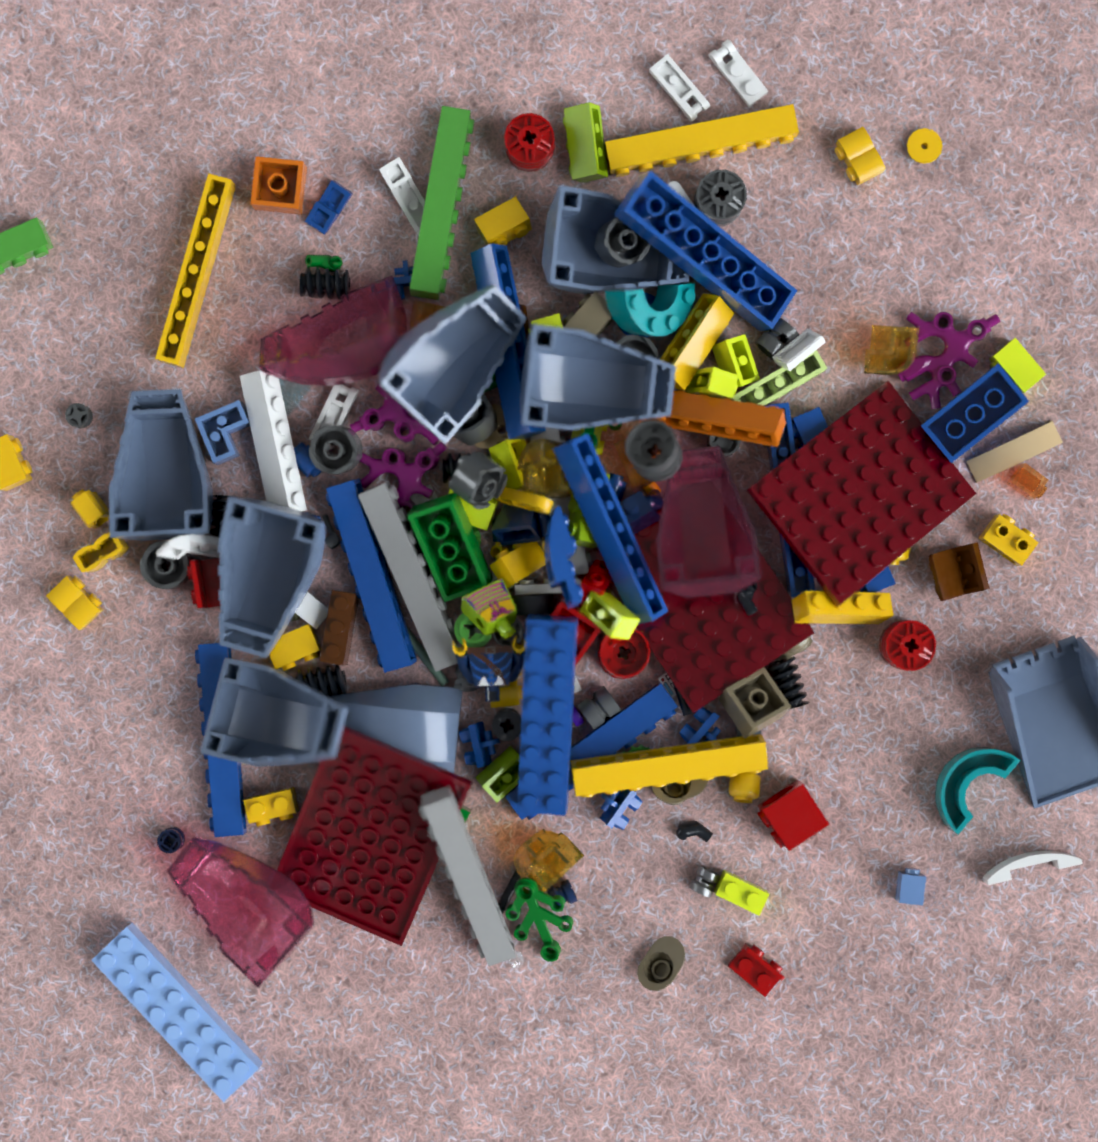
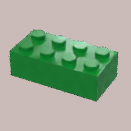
[407,492,493,602]

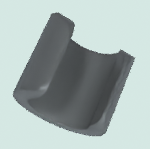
[322,515,341,549]

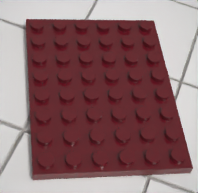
[747,381,977,606]
[587,474,815,713]
[270,725,473,946]

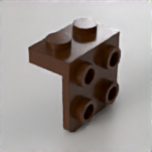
[929,542,990,601]

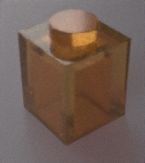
[1006,463,1049,500]

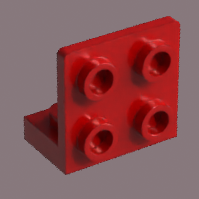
[187,558,221,609]

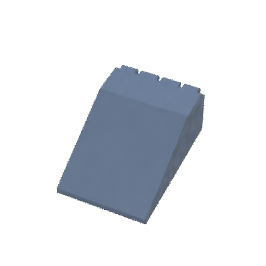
[988,636,1098,809]

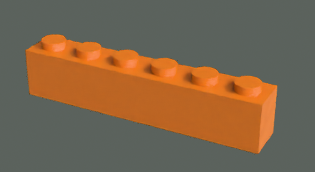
[639,390,786,447]

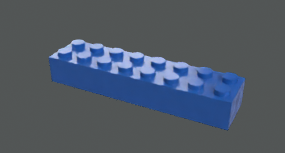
[613,171,798,332]
[517,614,578,816]

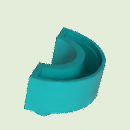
[605,283,696,336]
[935,747,1020,835]

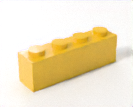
[660,293,735,390]
[792,591,894,625]

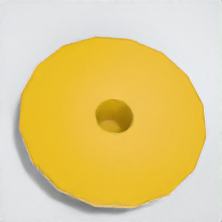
[907,128,943,164]

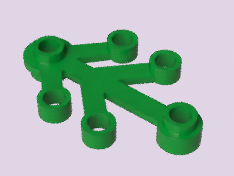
[505,878,574,962]

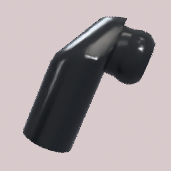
[737,579,758,616]
[676,820,713,842]

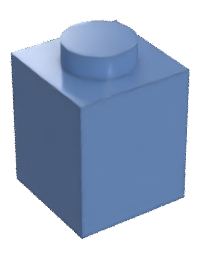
[895,868,926,906]

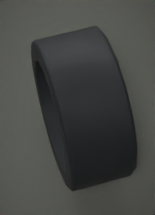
[511,594,554,615]

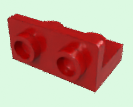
[577,559,612,608]
[728,943,785,997]

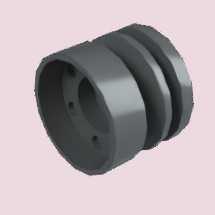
[694,170,747,227]
[625,420,683,482]

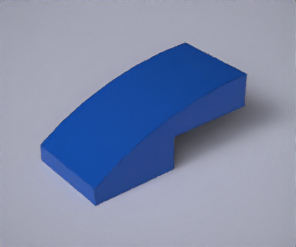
[305,180,353,235]

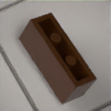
[319,590,359,666]

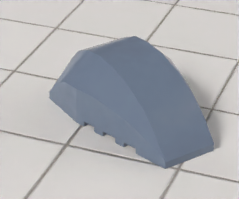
[542,185,689,295]
[378,285,526,444]
[520,324,676,430]
[109,389,213,541]
[218,496,325,658]
[200,658,347,767]
[328,683,463,773]

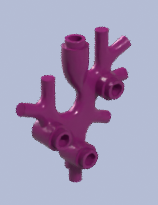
[895,312,1001,410]
[350,384,440,445]
[359,442,447,524]

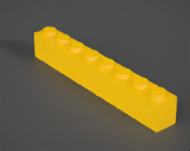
[605,104,799,177]
[155,173,236,369]
[570,734,768,798]

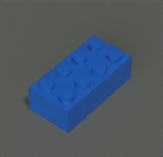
[921,364,1030,463]

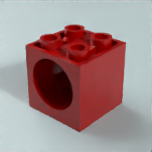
[550,596,601,665]
[757,780,830,851]

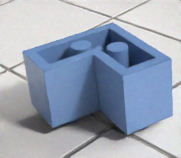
[195,400,250,465]

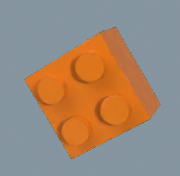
[250,156,307,215]

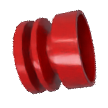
[504,113,555,172]
[879,620,936,671]
[598,629,651,679]

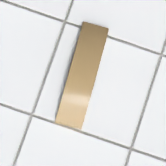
[966,421,1063,483]

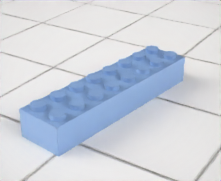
[91,922,263,1102]

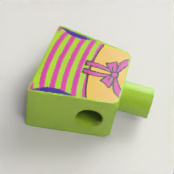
[461,578,517,639]

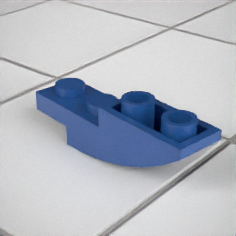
[544,506,583,609]

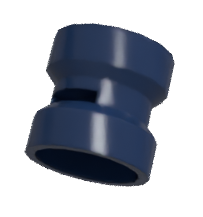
[157,827,185,853]
[546,879,578,905]

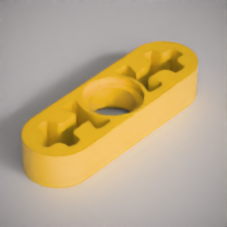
[496,487,553,514]

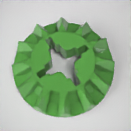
[454,613,492,648]

